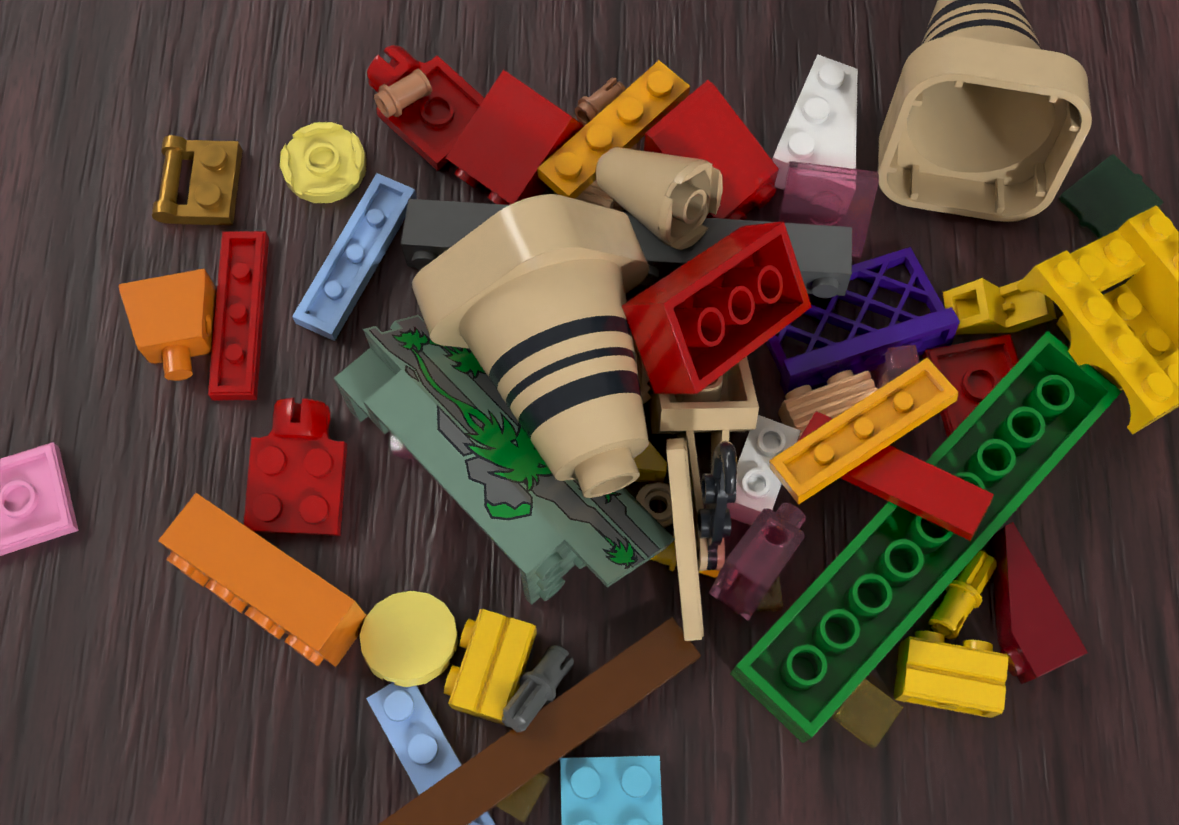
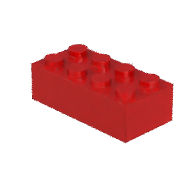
[622,221,812,394]

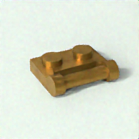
[152,135,242,225]

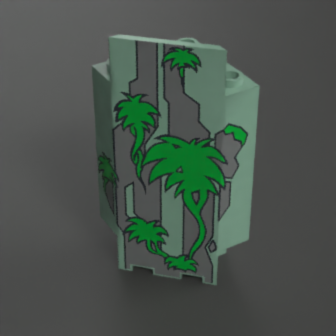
[333,315,675,605]

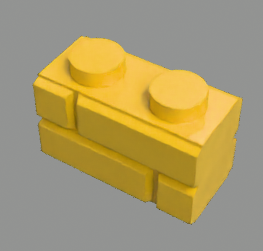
[444,609,537,726]
[893,631,1009,718]

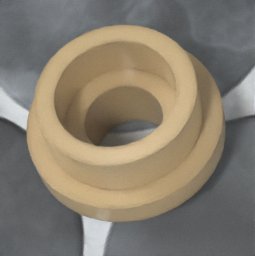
[636,482,673,528]

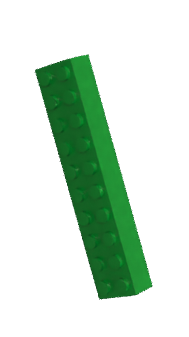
[730,331,1122,743]

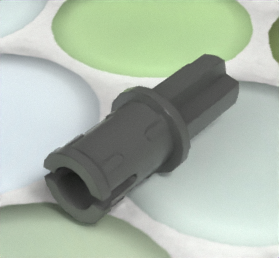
[502,645,574,732]

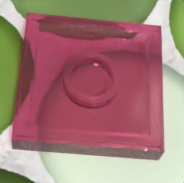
[778,161,879,257]

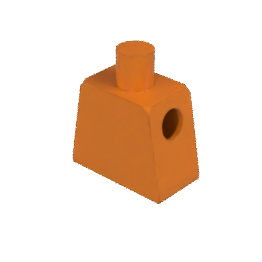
[119,268,217,381]

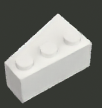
[772,54,858,213]

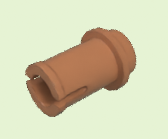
[374,69,432,118]
[575,78,626,126]

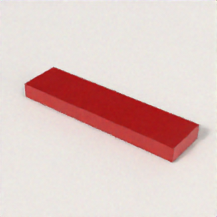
[208,231,269,400]
[798,411,994,541]

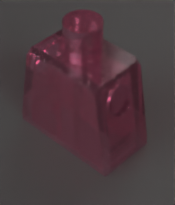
[709,503,806,621]

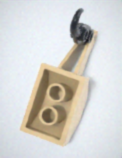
[647,356,759,571]

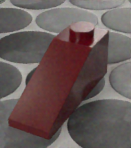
[991,522,1088,684]

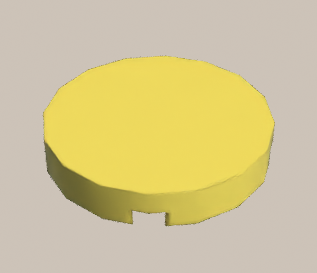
[280,122,367,203]
[360,591,458,687]

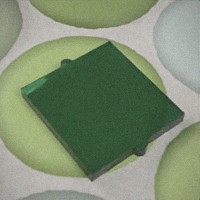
[1058,154,1164,239]

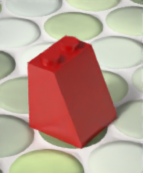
[446,69,584,205]
[644,80,779,220]

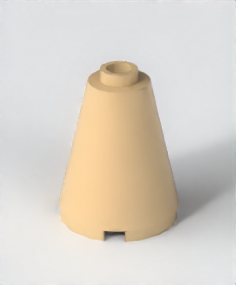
[596,147,723,250]

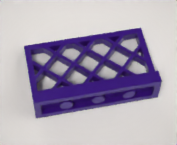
[766,247,960,395]

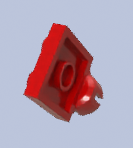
[367,45,484,171]
[244,398,348,536]

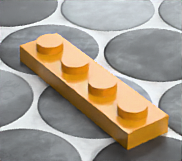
[537,60,690,199]
[769,358,958,505]

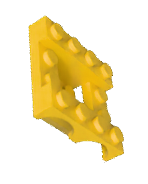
[1016,205,1179,435]

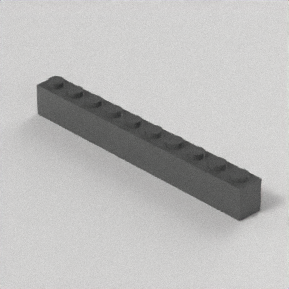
[401,199,852,298]

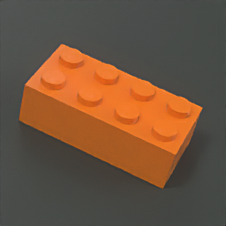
[158,493,367,667]

